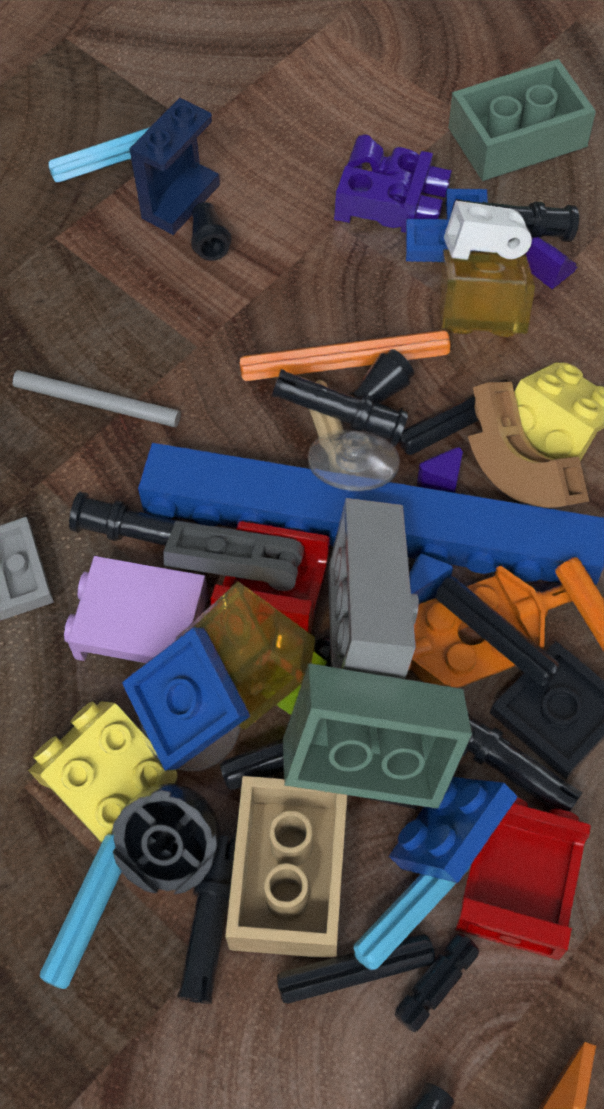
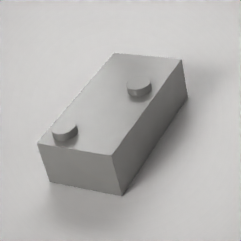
[328,498,419,679]

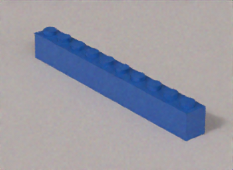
[138,443,604,585]

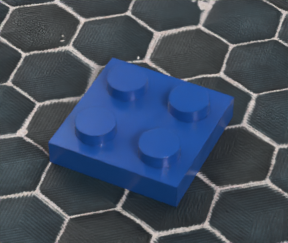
[122,627,250,771]
[389,777,518,883]

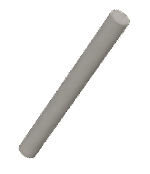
[13,370,181,428]

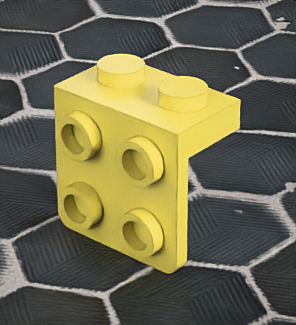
[514,363,604,461]
[28,701,177,842]

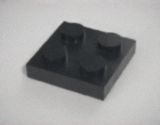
[490,641,604,779]

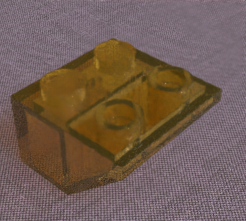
[175,582,315,730]

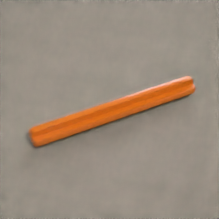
[239,330,451,381]

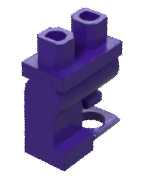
[334,134,452,233]

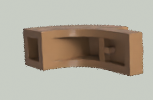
[468,382,589,508]

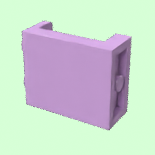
[64,556,209,663]

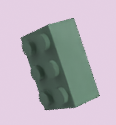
[448,59,596,181]
[283,663,472,809]

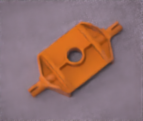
[408,566,573,688]

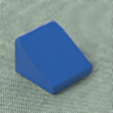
[409,554,453,604]

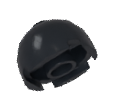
[112,783,221,894]

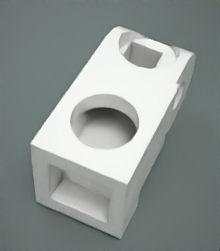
[444,201,532,260]

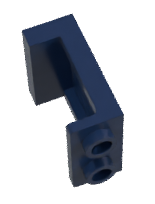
[129,98,220,235]

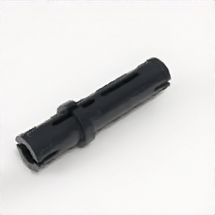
[468,713,583,812]
[177,835,236,1004]

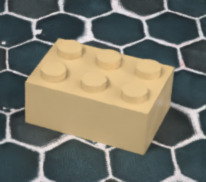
[225,776,347,958]

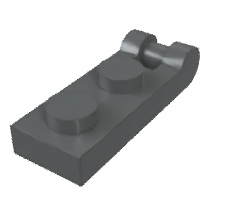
[163,521,304,591]

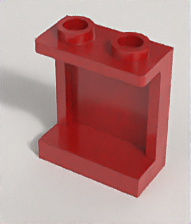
[211,521,330,649]
[455,798,591,960]

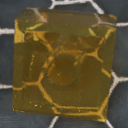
[440,249,535,337]

